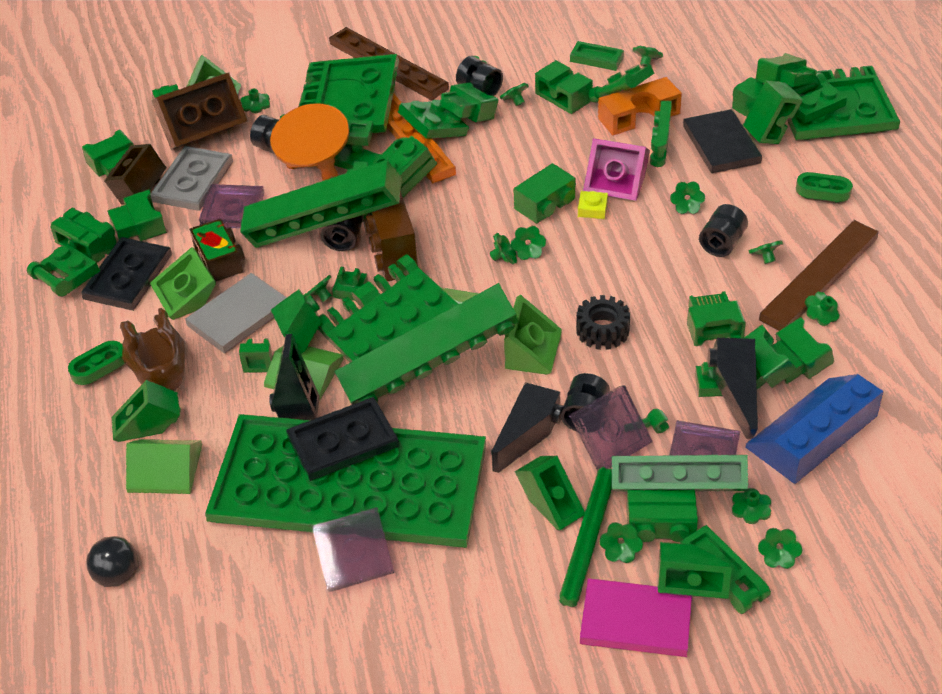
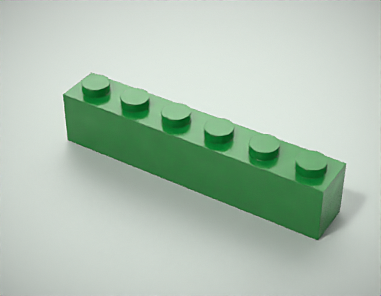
[240,160,402,248]
[334,283,519,405]

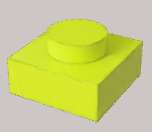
[578,191,608,219]

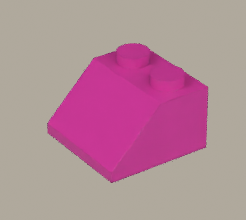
[583,138,650,201]

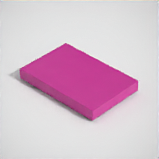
[580,578,692,657]

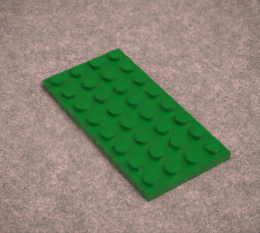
[205,414,486,548]

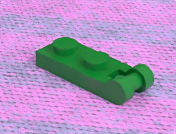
[650,101,672,167]
[680,525,771,614]

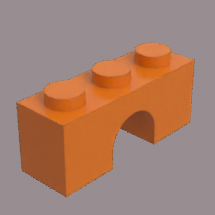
[598,77,682,136]

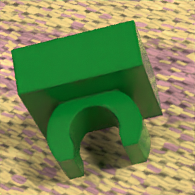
[346,120,374,153]
[332,266,368,301]
[239,338,273,373]
[695,362,723,397]

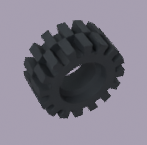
[576,295,630,350]

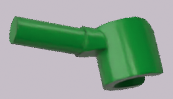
[622,409,669,433]

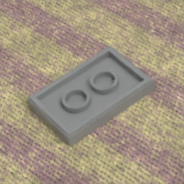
[151,146,233,211]
[185,273,287,353]

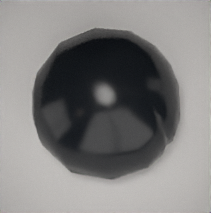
[86,536,139,587]

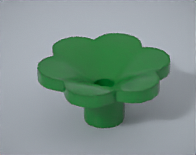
[632,45,663,67]
[500,83,529,106]
[240,88,270,113]
[670,181,705,214]
[511,226,546,260]
[490,233,517,264]
[748,240,783,264]
[304,275,332,302]
[805,292,840,326]
[732,488,771,524]
[600,522,643,563]
[758,528,803,569]

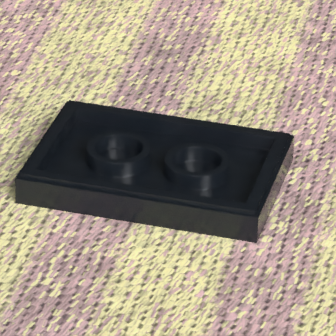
[683,109,762,173]
[81,237,172,311]
[286,397,399,481]

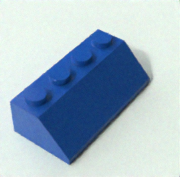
[745,374,884,484]

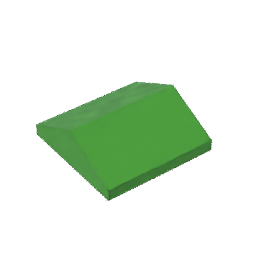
[150,247,216,320]
[264,346,344,401]

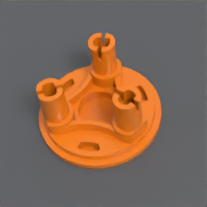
[270,104,349,181]

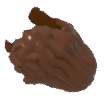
[120,308,186,391]

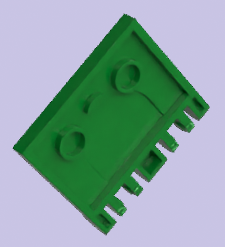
[298,54,399,133]
[787,65,900,140]
[318,254,458,362]

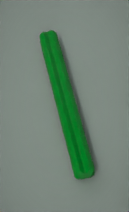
[559,467,612,607]

